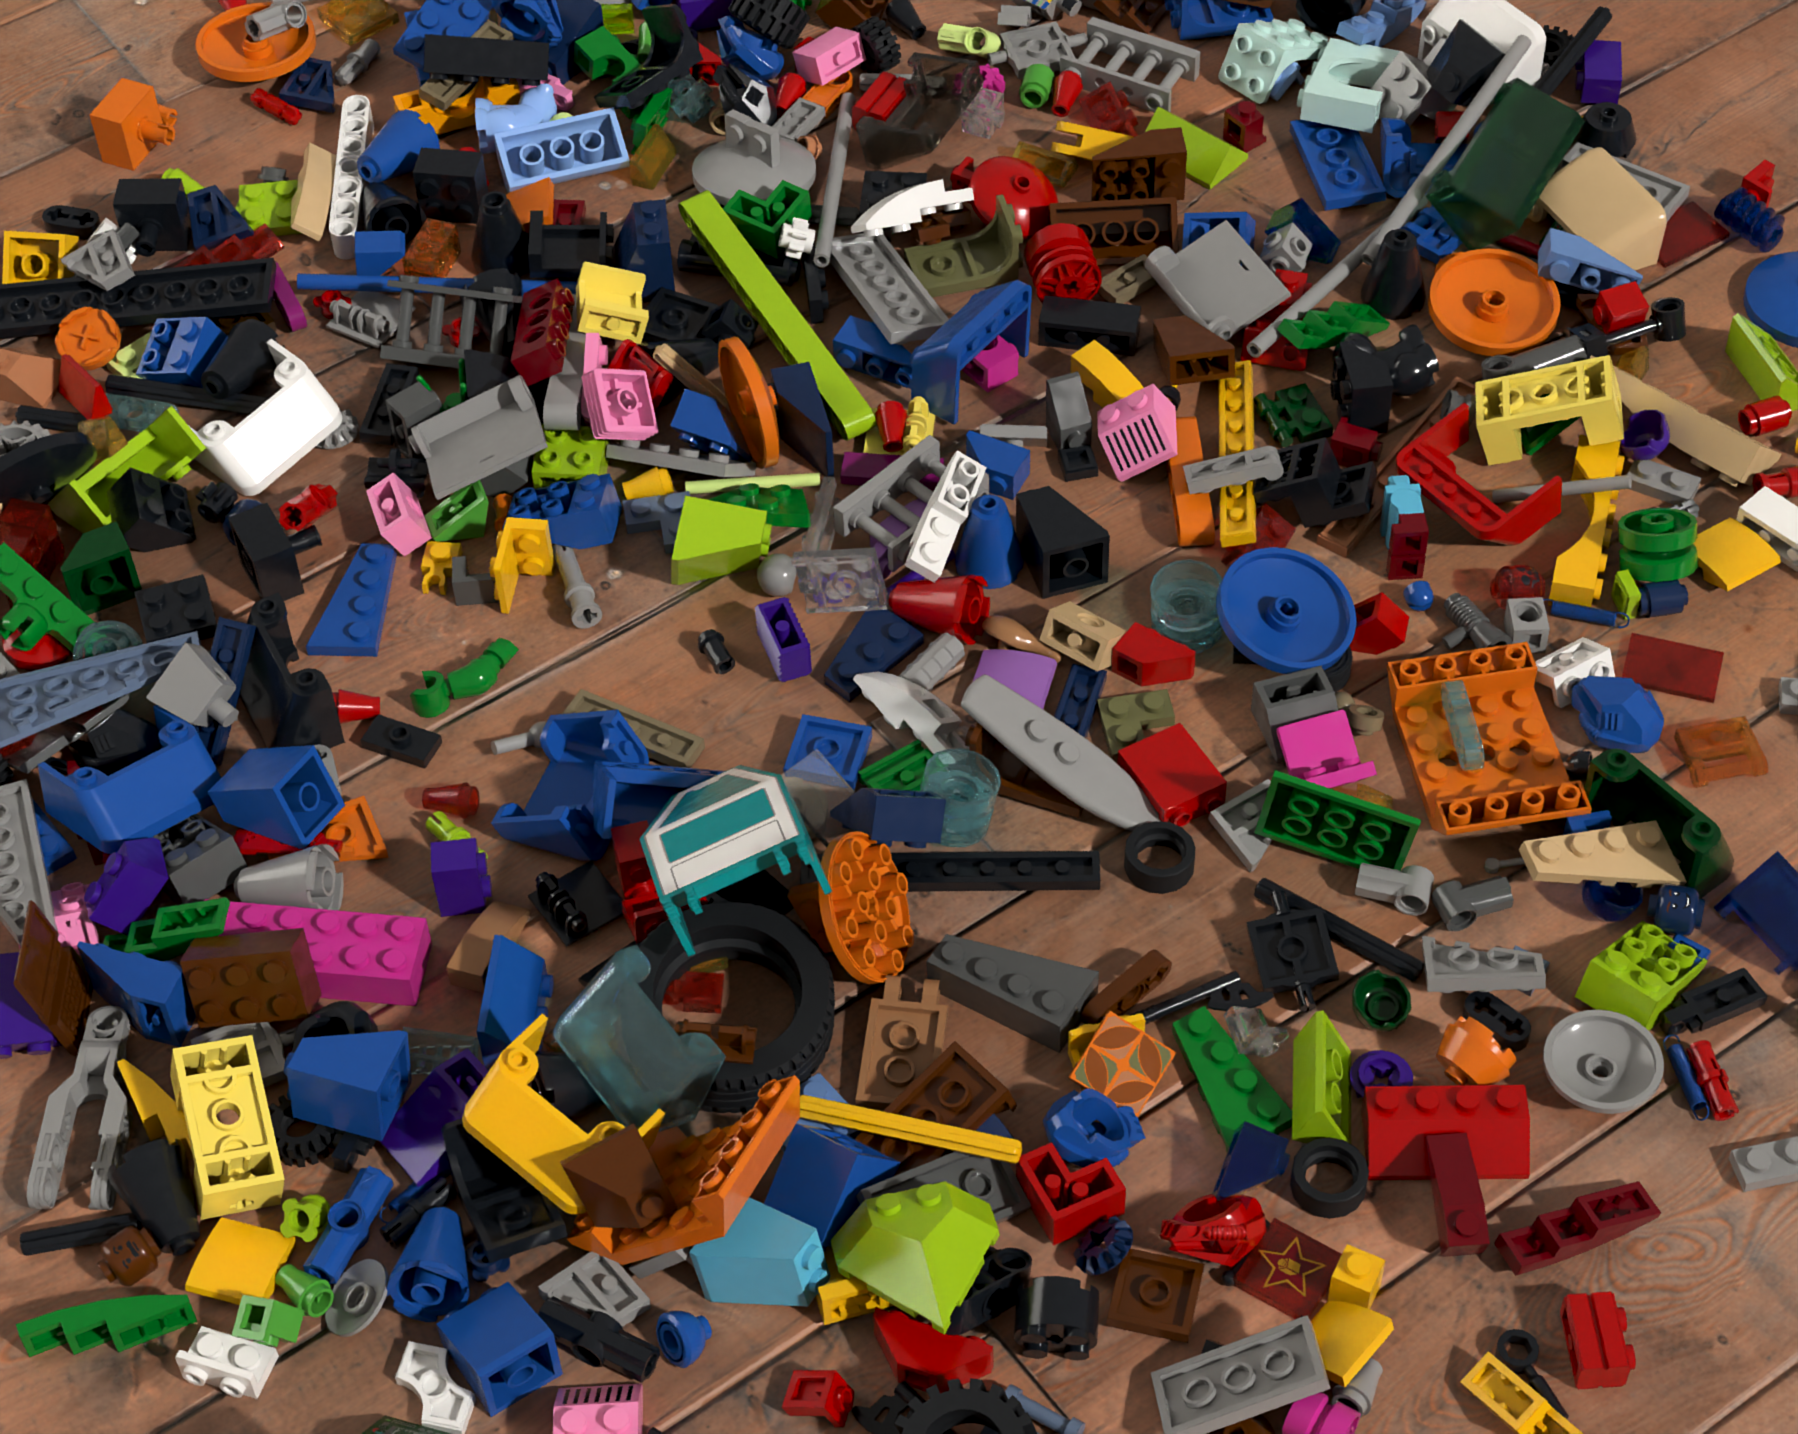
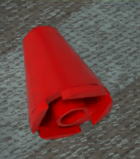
[889,575,990,645]

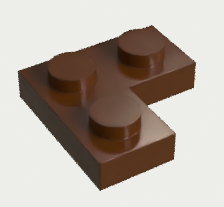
[907,205,972,245]

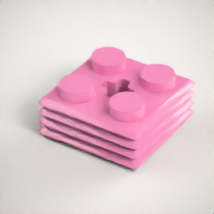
[582,368,659,440]

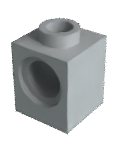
[1503,597,1550,653]

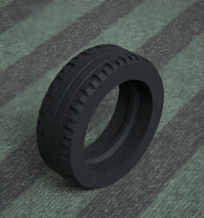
[621,902,835,1113]

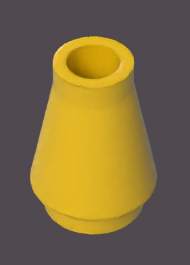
[622,466,674,500]

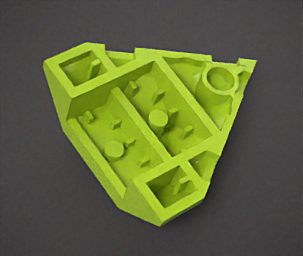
[830,1181,1000,1335]

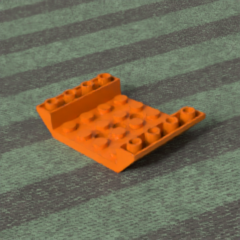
[1387,642,1592,836]
[567,1075,800,1265]

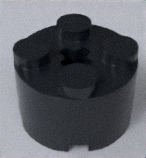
[1014,1276,1100,1361]

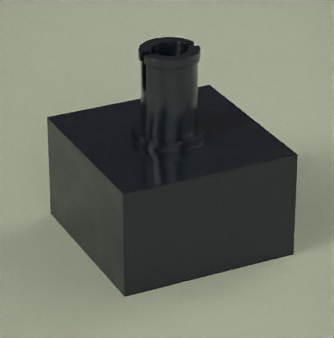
[113,178,192,257]
[228,503,322,601]

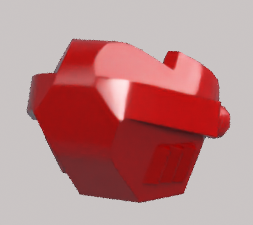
[1159,1194,1266,1267]

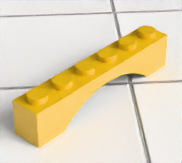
[1548,435,1625,607]

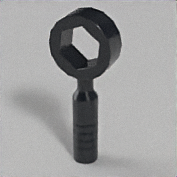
[1495,1329,1569,1419]

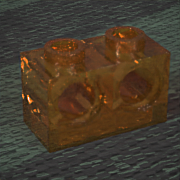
[402,218,461,278]

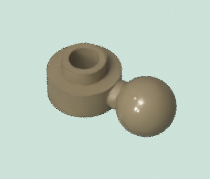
[1335,692,1385,736]

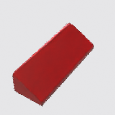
[58,354,113,423]

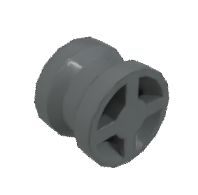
[1440,389,1476,427]

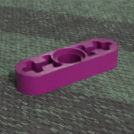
[273,261,307,332]

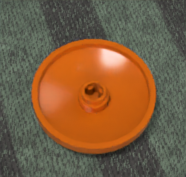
[195,2,316,82]
[1428,248,1561,356]
[718,336,779,469]

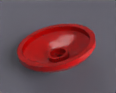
[968,156,1058,239]

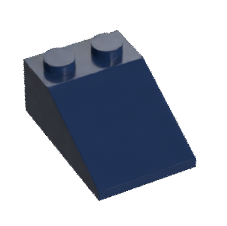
[767,362,835,479]

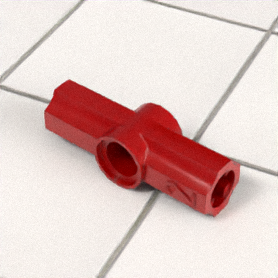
[278,483,338,531]

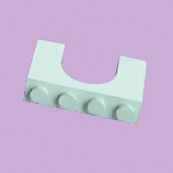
[1297,38,1400,133]

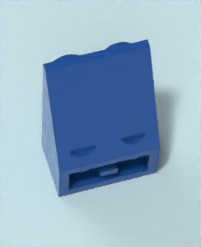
[502,473,623,549]
[77,941,196,1047]

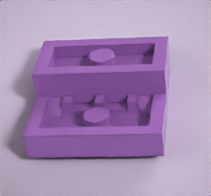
[973,649,1057,709]

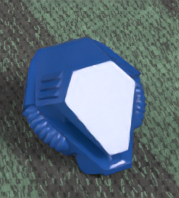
[491,0,564,48]
[716,16,784,81]
[1571,676,1664,753]
[1043,1088,1145,1168]

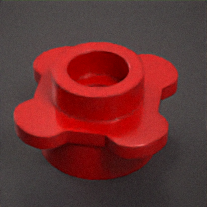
[313,290,351,319]
[442,317,480,348]

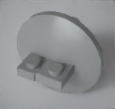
[692,110,816,205]

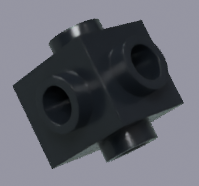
[701,299,759,349]

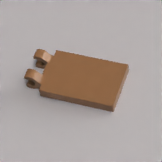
[855,975,948,1110]

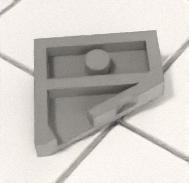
[61,229,135,291]
[1208,779,1272,873]
[538,1251,651,1327]

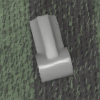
[244,1,307,41]
[1355,863,1434,916]

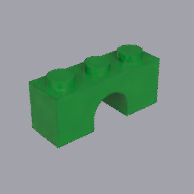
[574,26,654,119]

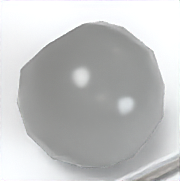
[757,553,798,597]

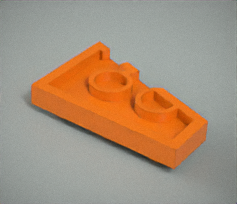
[266,796,389,862]

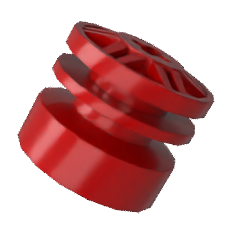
[1024,223,1102,304]

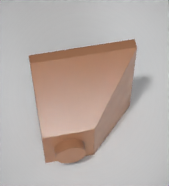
[0,347,61,408]

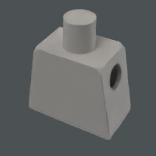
[146,642,239,727]

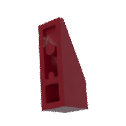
[1425,1133,1490,1257]

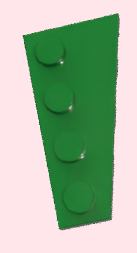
[1172,1006,1292,1161]

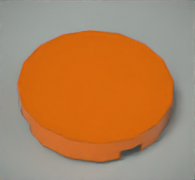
[55,307,121,370]

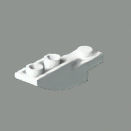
[851,179,974,238]
[905,450,987,583]
[853,672,969,770]

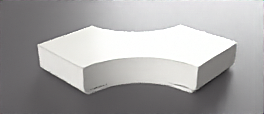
[395,1341,476,1434]

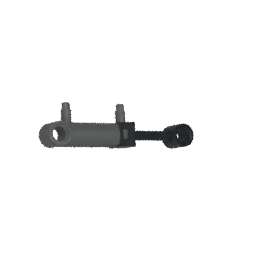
[1481,297,1686,380]

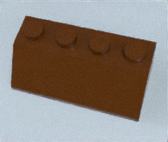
[1047,197,1179,265]

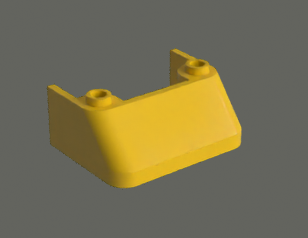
[462,1013,665,1214]

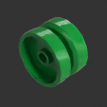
[1618,508,1698,582]

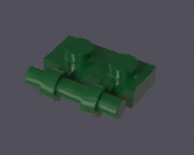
[1254,383,1333,447]

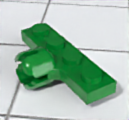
[0,542,111,659]

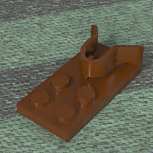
[855,1041,1017,1177]

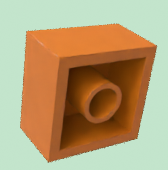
[89,78,175,171]

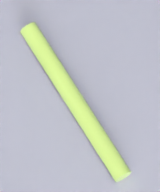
[685,472,820,494]

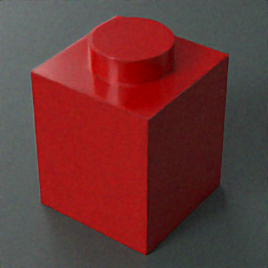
[1593,281,1649,334]

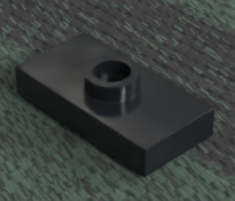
[361,714,442,768]

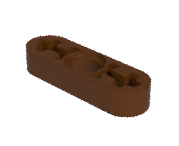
[1081,949,1172,1025]

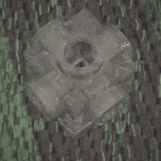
[958,86,1005,139]

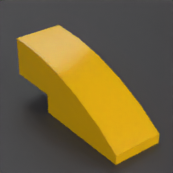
[1070,340,1144,408]

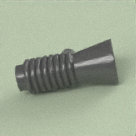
[1442,593,1512,650]

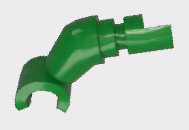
[410,637,519,718]

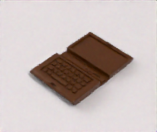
[13,900,93,1056]

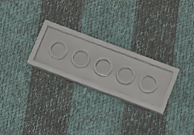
[829,233,949,345]

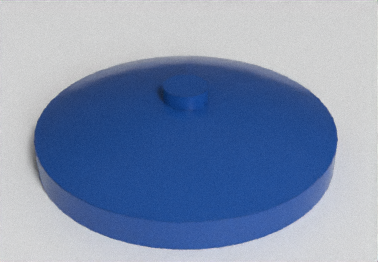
[1743,251,1798,348]
[1216,547,1356,674]

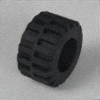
[728,0,810,49]

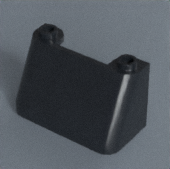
[239,592,345,748]

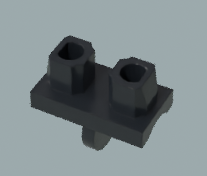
[364,448,429,498]

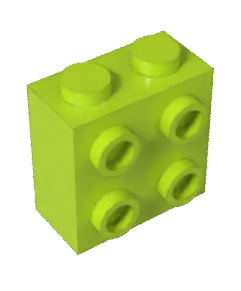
[531,424,610,489]

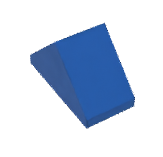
[355,231,405,276]

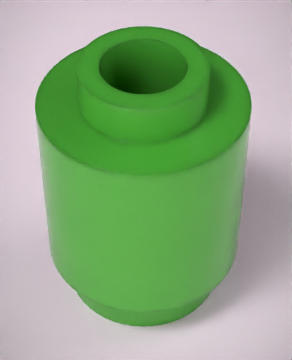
[1019,64,1055,108]

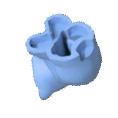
[475,83,557,154]

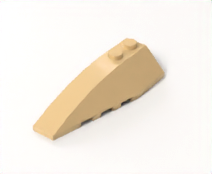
[1589,355,1782,487]

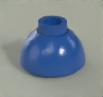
[656,1311,712,1368]

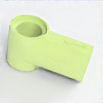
[937,23,1001,59]

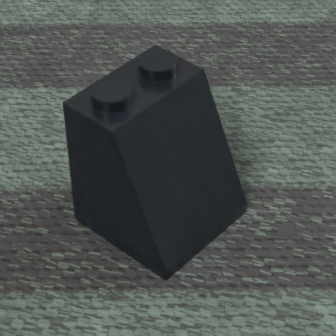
[464,350,550,425]
[1016,486,1110,599]

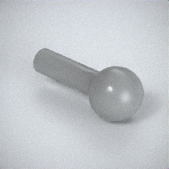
[491,721,546,755]

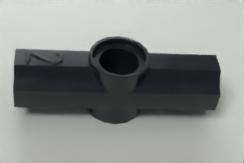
[538,1296,660,1383]

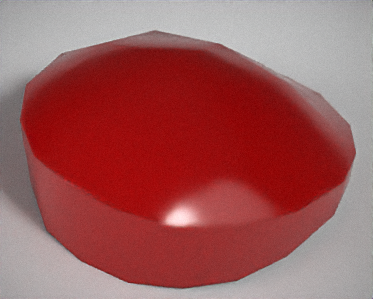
[2,629,71,670]

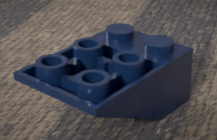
[830,788,946,848]

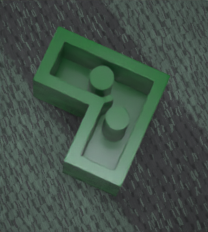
[723,180,812,259]

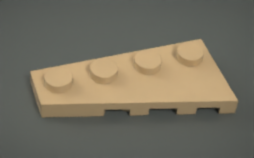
[1519,820,1687,888]

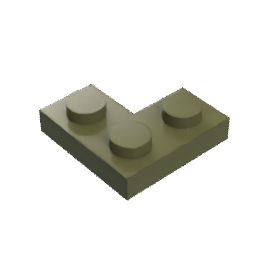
[1097,689,1175,763]

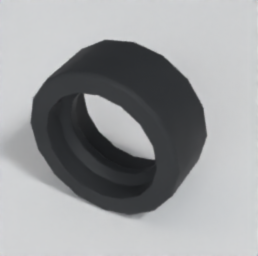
[1124,821,1196,894]
[1290,1137,1369,1219]

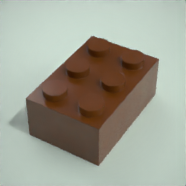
[180,928,322,1028]

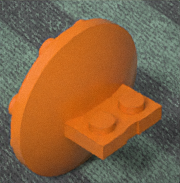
[787,831,914,984]

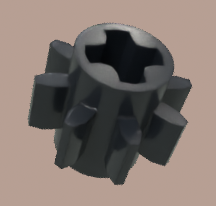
[196,481,238,523]

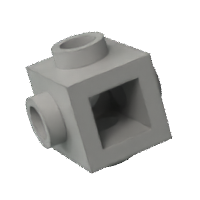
[1260,222,1313,274]

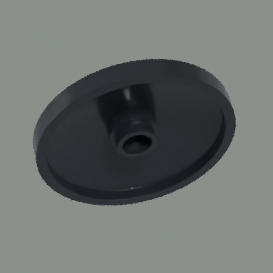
[0,432,97,517]

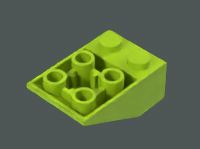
[1574,920,1708,1031]

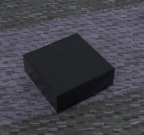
[1058,445,1098,482]

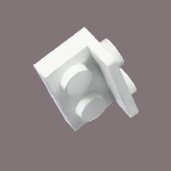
[1535,637,1615,708]
[175,1326,279,1399]

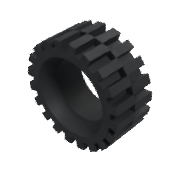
[894,1378,1037,1434]

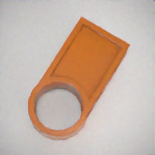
[802,70,853,119]

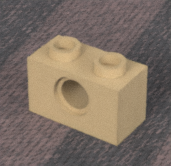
[1039,601,1127,672]

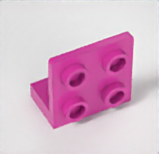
[1276,710,1377,789]

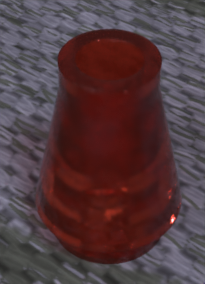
[422,782,480,819]

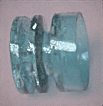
[1150,559,1223,653]
[920,749,1001,847]

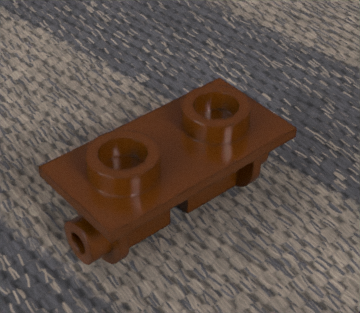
[673,1019,757,1064]

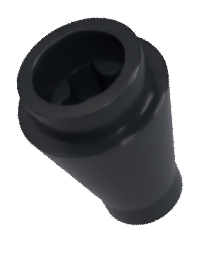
[885,0,926,40]

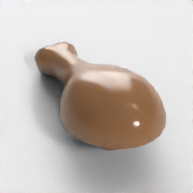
[981,615,1064,663]

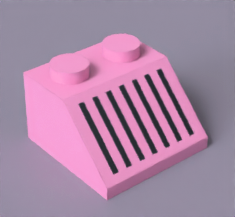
[1097,384,1178,482]
[553,1383,643,1434]

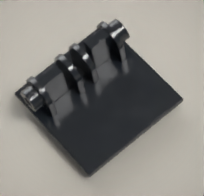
[528,860,624,947]

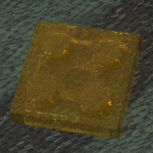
[317,0,400,46]

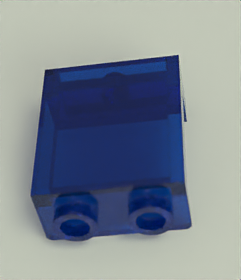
[1713,851,1798,975]

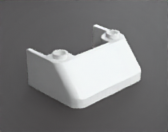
[1418,0,1546,120]
[188,339,342,496]

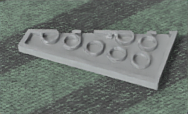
[0,779,59,946]

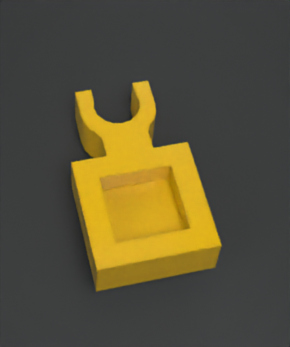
[421,541,463,595]

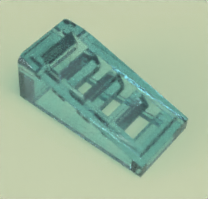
[402,1027,479,1075]

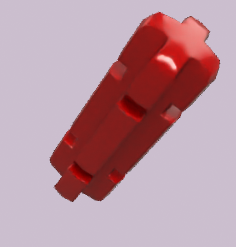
[250,88,302,125]

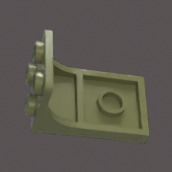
[904,194,1023,298]

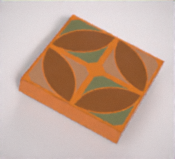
[1068,1011,1177,1117]

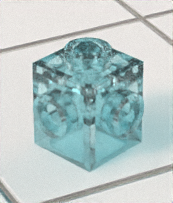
[667,73,716,124]

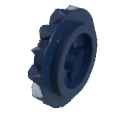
[1073,1216,1133,1275]

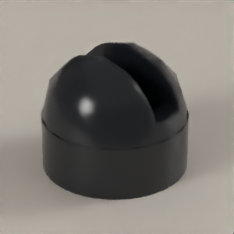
[1566,751,1593,781]

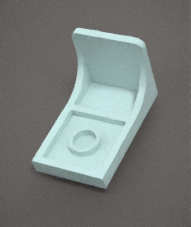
[1218,19,1328,104]

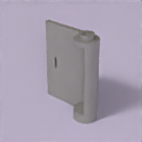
[1145,220,1291,341]
[408,375,548,500]

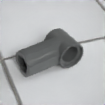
[1431,875,1514,932]

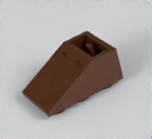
[1091,127,1187,201]

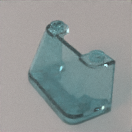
[553,945,726,1132]

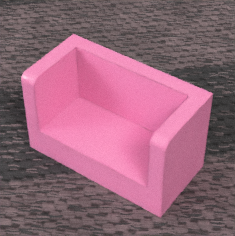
[792,27,866,86]

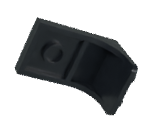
[594,4,703,110]
[441,1118,567,1263]

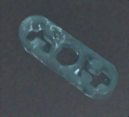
[105,393,180,432]
[1441,680,1485,771]

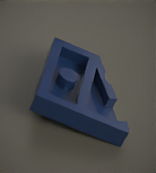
[279,57,335,113]
[187,185,254,253]

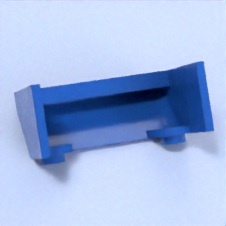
[910,280,1032,425]
[38,705,222,854]
[593,761,725,839]

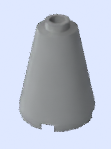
[234,844,344,911]

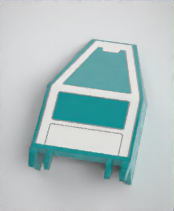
[640,765,832,957]

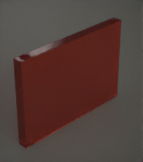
[1657,201,1730,268]
[1622,633,1724,703]

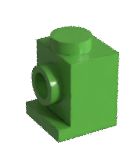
[231,1295,304,1347]

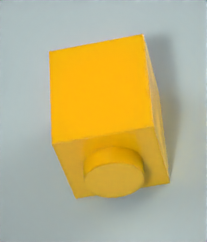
[1328,1244,1385,1309]

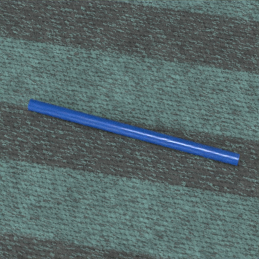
[297,273,578,294]

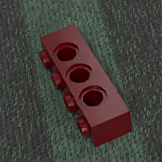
[511,278,575,386]

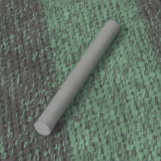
[1492,475,1632,503]

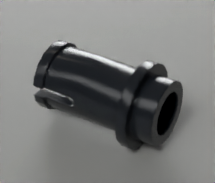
[697,629,735,675]

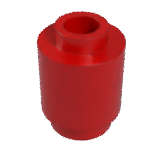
[1738,395,1792,437]

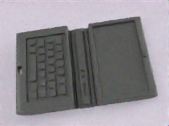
[0,694,129,774]

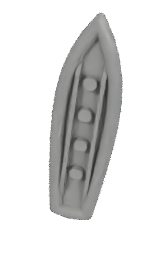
[961,674,1161,831]

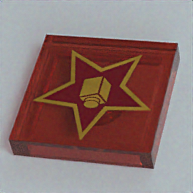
[1234,1218,1342,1319]

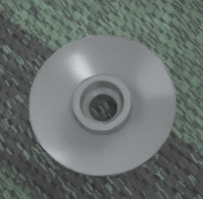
[325,1259,389,1337]

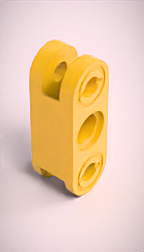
[1050,121,1134,161]

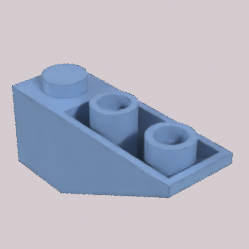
[1538,228,1643,294]

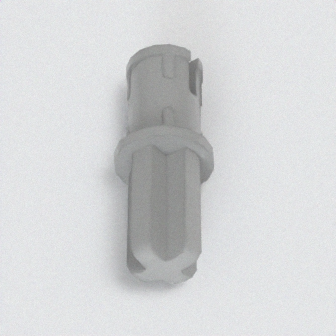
[335,38,381,86]

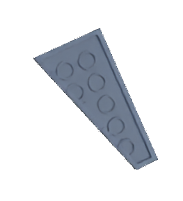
[0,631,202,748]

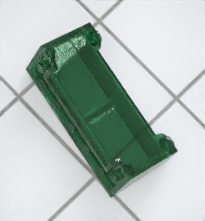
[1425,77,1585,251]

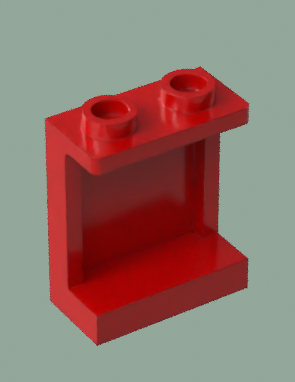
[1117,723,1227,827]

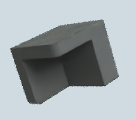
[452,556,498,606]

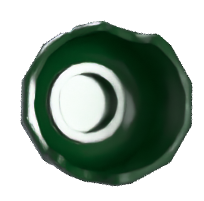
[1352,970,1412,1031]

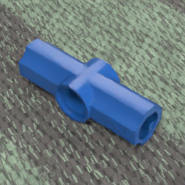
[303,1166,393,1284]

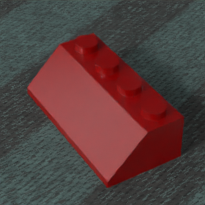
[1361,1085,1530,1180]

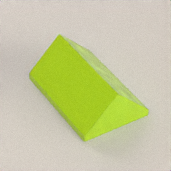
[1145,107,1248,190]
[1725,313,1798,411]
[1292,1010,1351,1144]

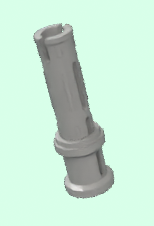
[552,544,602,629]

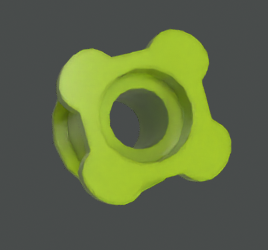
[280,1194,331,1242]

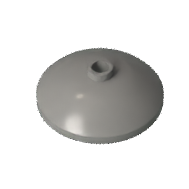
[1543,1010,1664,1114]

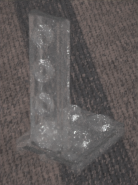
[791,477,889,614]

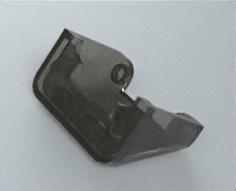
[855,52,984,170]

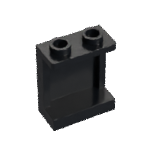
[528,211,614,278]

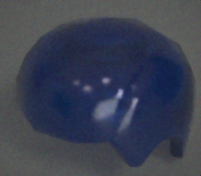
[1581,880,1644,922]

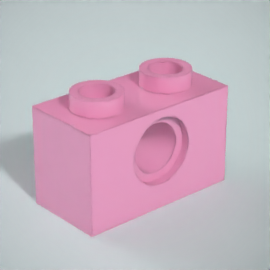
[366,472,432,557]

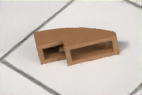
[446,901,531,993]

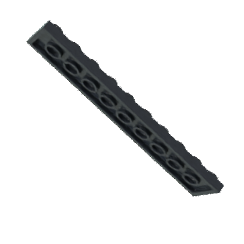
[0,258,277,339]

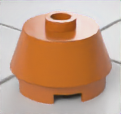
[1436,1015,1517,1085]

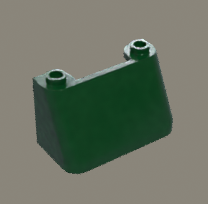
[1584,748,1734,898]

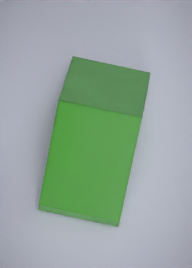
[425,480,489,542]

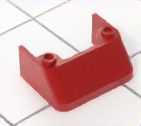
[1396,403,1562,546]

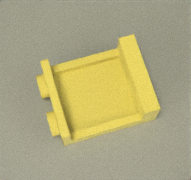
[576,262,649,344]

